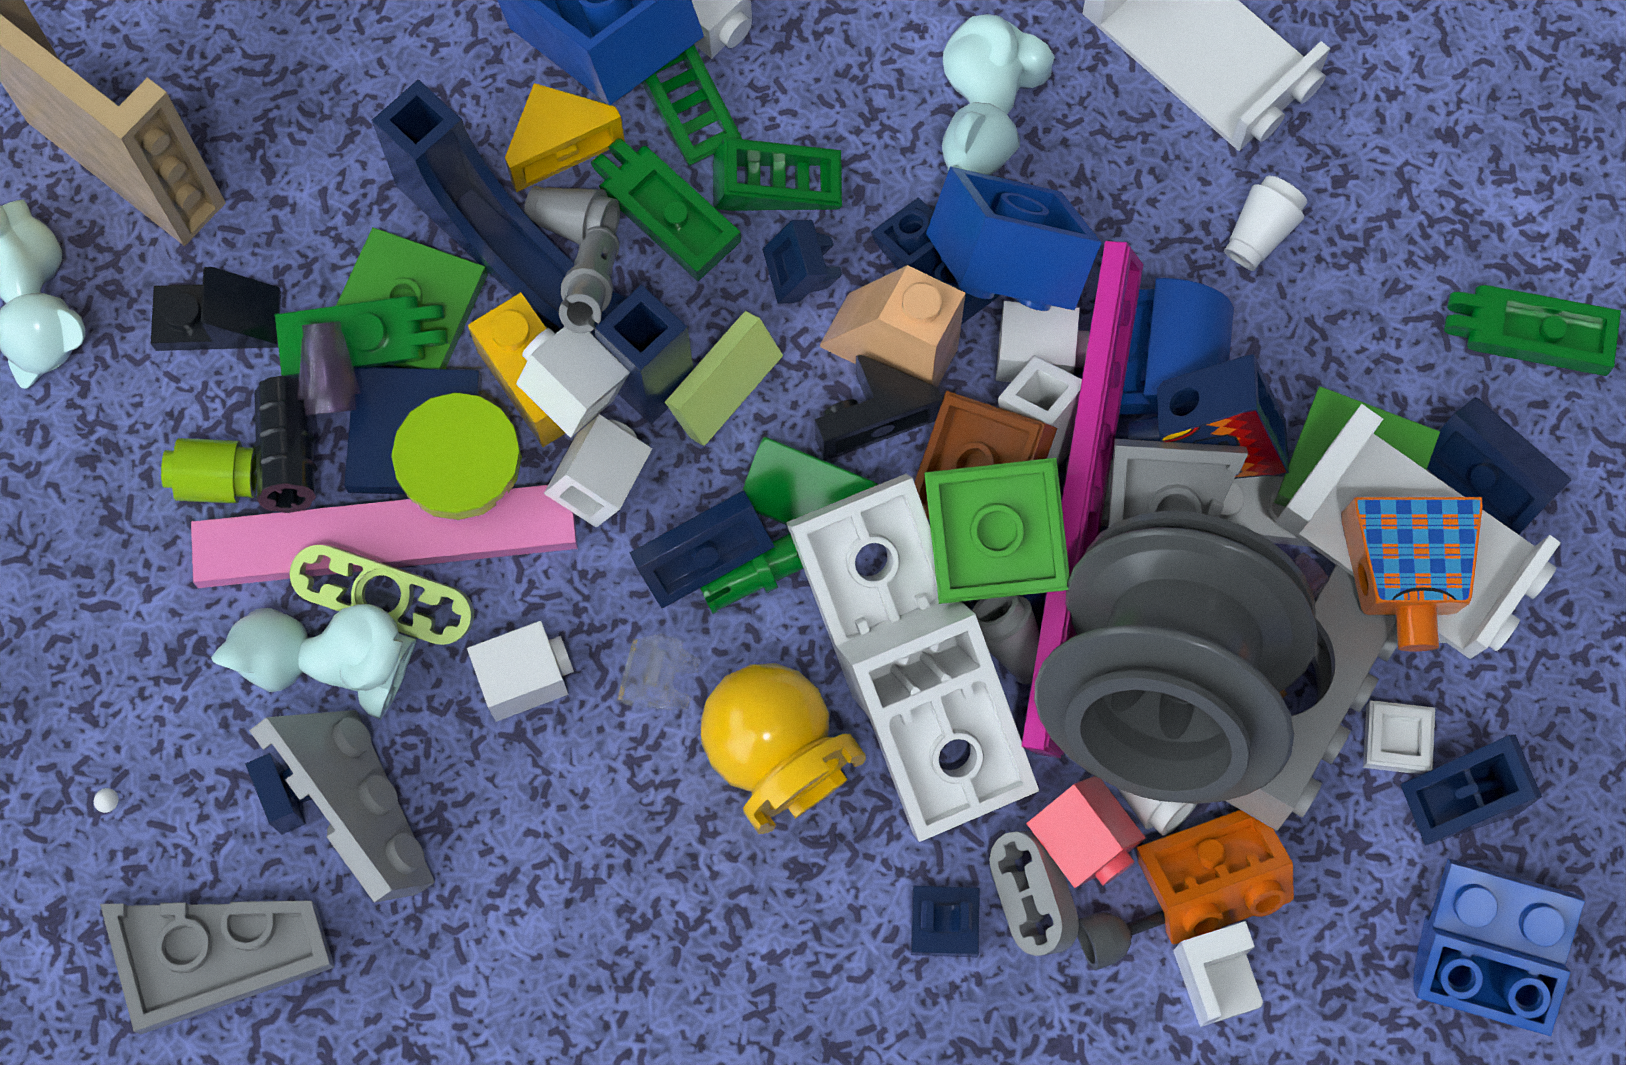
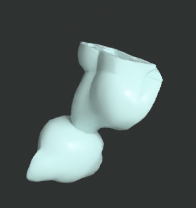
[942,14,1055,175]
[0,200,85,389]
[211,604,416,720]

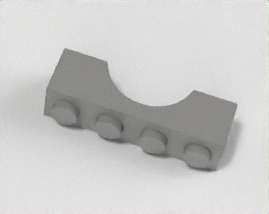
[1226,565,1398,831]

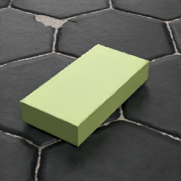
[665,311,783,446]

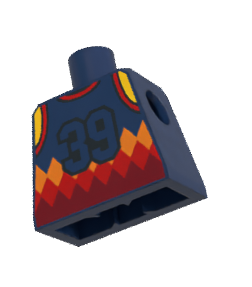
[1128,354,1289,479]

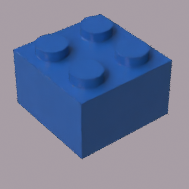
[926,166,1102,311]

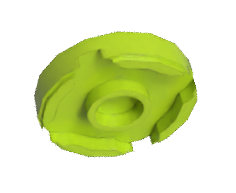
[391,393,522,520]

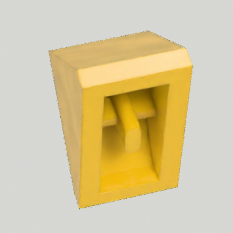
[505,83,625,192]

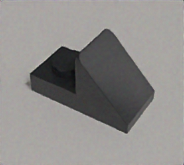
[150,267,281,351]
[815,355,943,461]

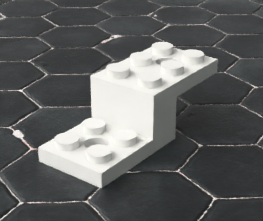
[786,473,1039,842]

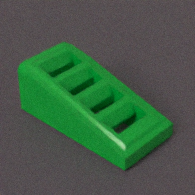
[641,44,742,167]
[713,137,842,211]

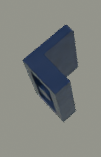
[1427,397,1571,535]
[629,490,775,609]

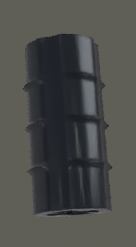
[252,376,318,513]

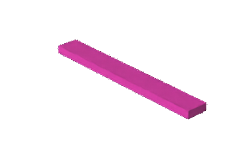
[1021,241,1143,758]

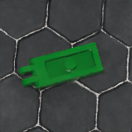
[591,138,741,281]
[1444,285,1621,376]
[275,296,448,378]

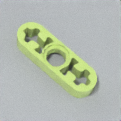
[290,545,474,645]

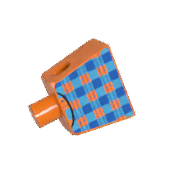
[1341,497,1483,652]

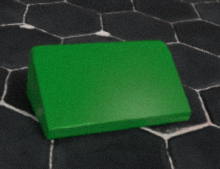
[742,437,878,525]

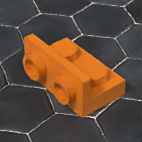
[1136,810,1294,944]

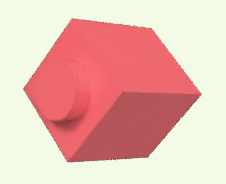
[1026,776,1146,888]

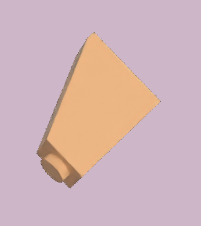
[820,265,966,387]

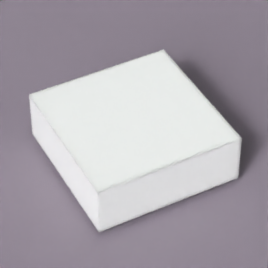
[1363,700,1435,774]

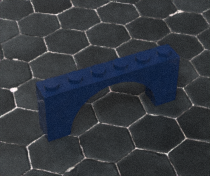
[371,79,693,424]

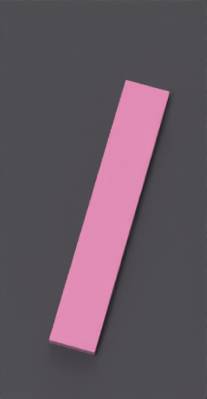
[191,485,578,588]

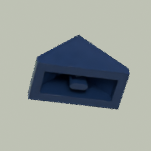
[1400,734,1542,846]

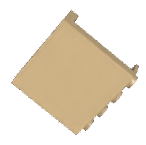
[0,0,226,246]

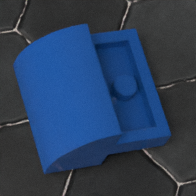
[1119,278,1234,416]
[1413,858,1585,1036]

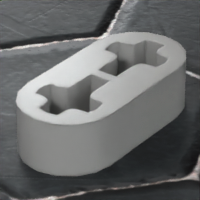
[989,831,1079,956]

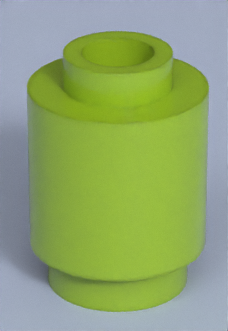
[161,438,257,504]

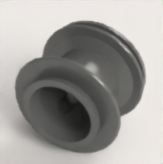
[1034,511,1318,804]

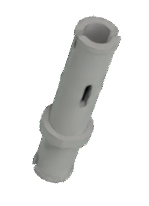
[559,226,620,334]

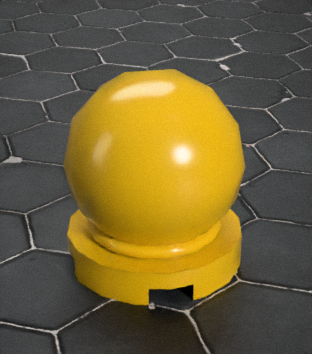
[701,663,866,834]

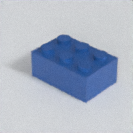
[497,0,704,106]

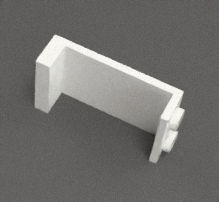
[1082,0,1330,151]
[1275,404,1561,659]

